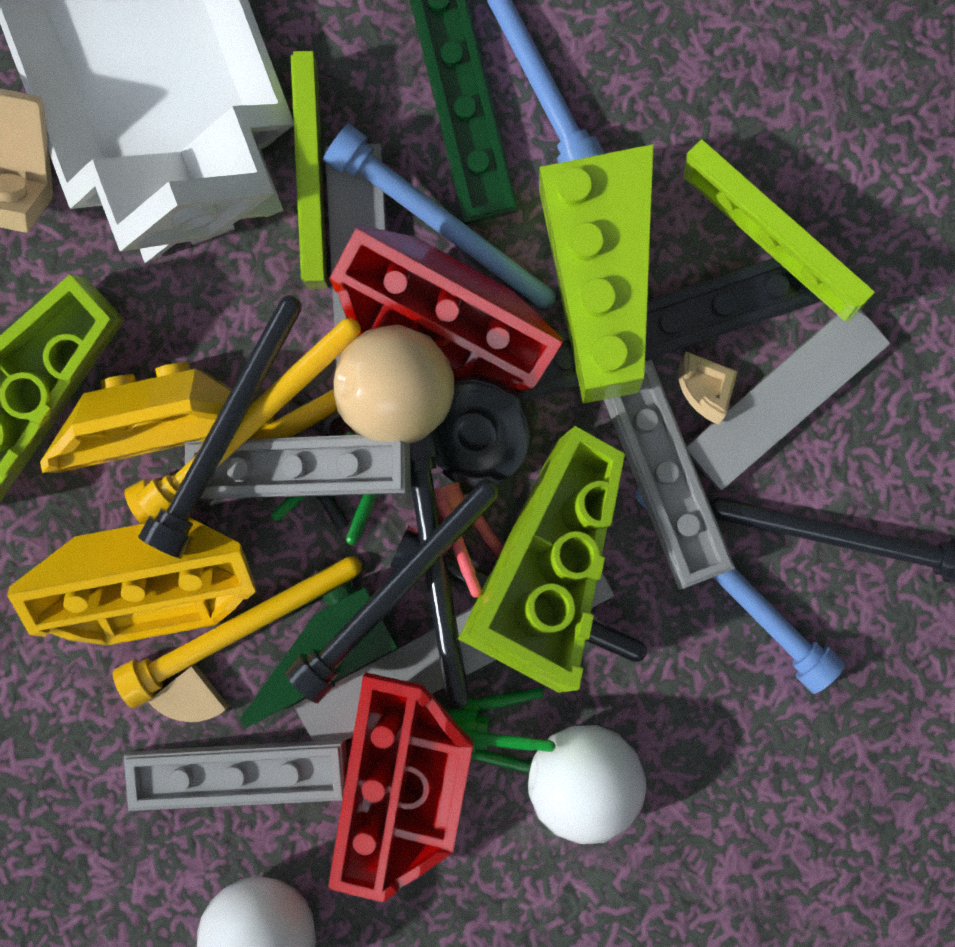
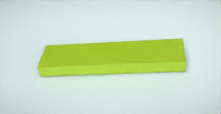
[291,51,328,289]
[683,139,875,322]

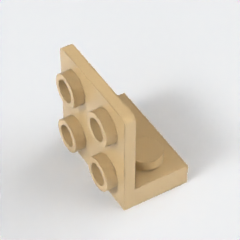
[0,88,53,233]

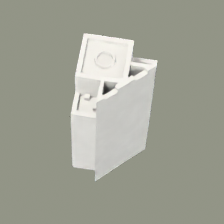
[0,0,294,263]

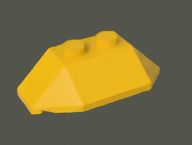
[40,362,274,473]
[7,518,256,646]

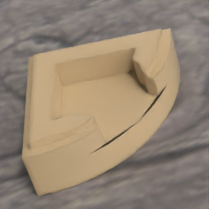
[678,352,738,425]
[148,664,230,722]

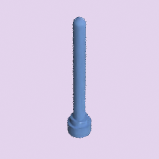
[487,0,605,163]
[323,123,556,309]
[636,488,845,694]

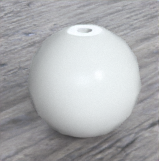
[528,725,646,844]
[197,876,316,947]

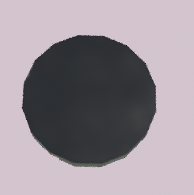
[429,375,534,488]

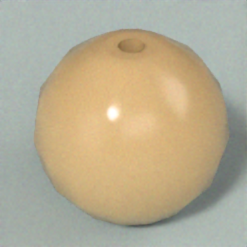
[334,325,454,444]

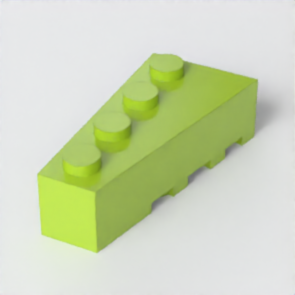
[539,144,654,404]
[0,274,125,502]
[458,426,625,693]

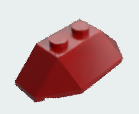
[329,225,563,390]
[328,672,474,902]

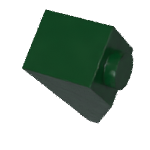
[240,580,400,729]

